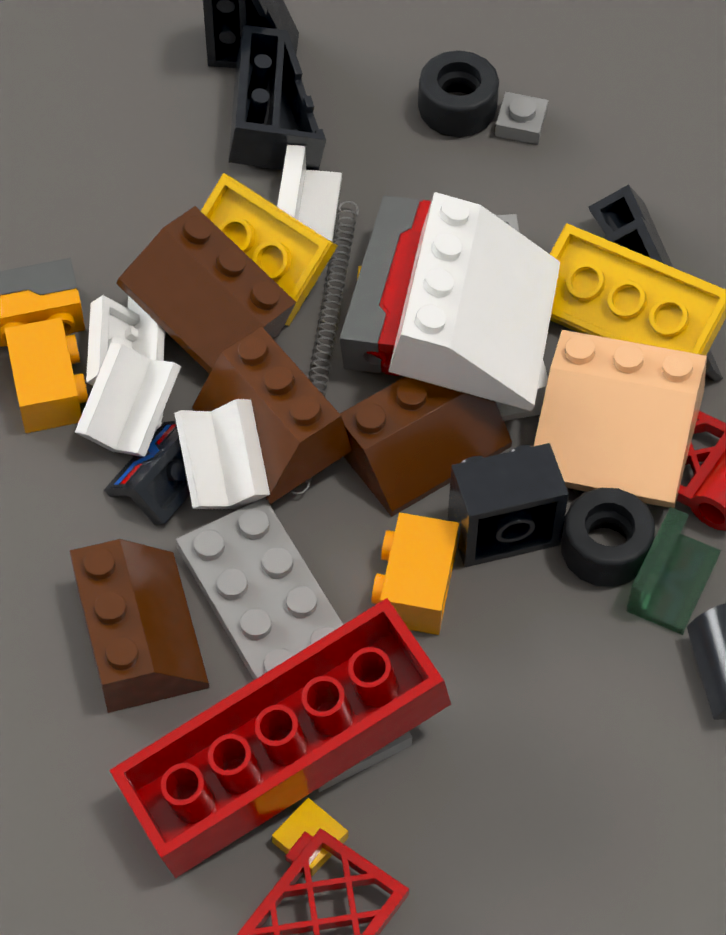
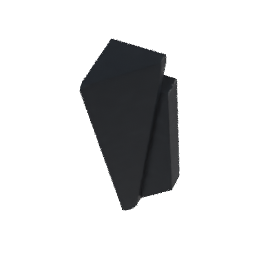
[588,184,723,382]

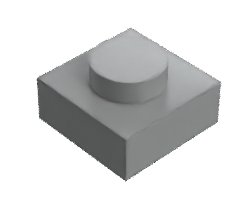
[495,92,549,145]

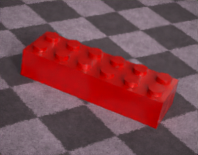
[109,598,451,878]

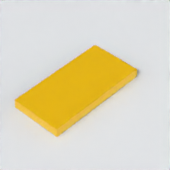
[550,223,726,355]

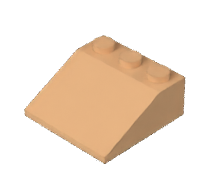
[534,330,707,509]

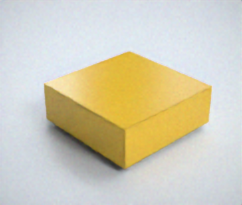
[272,798,348,876]

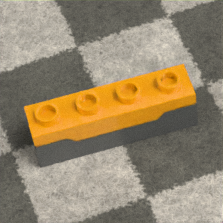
[0,258,85,347]

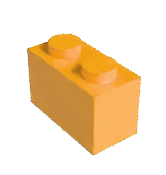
[4,317,88,433]
[371,512,459,635]

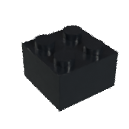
[448,443,569,568]

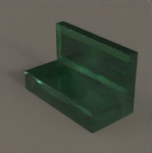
[626,507,721,635]

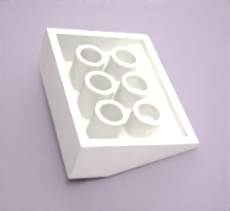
[388,192,561,411]

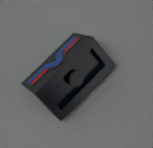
[104,421,190,524]

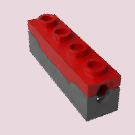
[339,195,431,376]

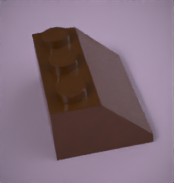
[116,206,296,374]
[192,326,352,504]
[340,376,512,517]
[69,539,209,713]

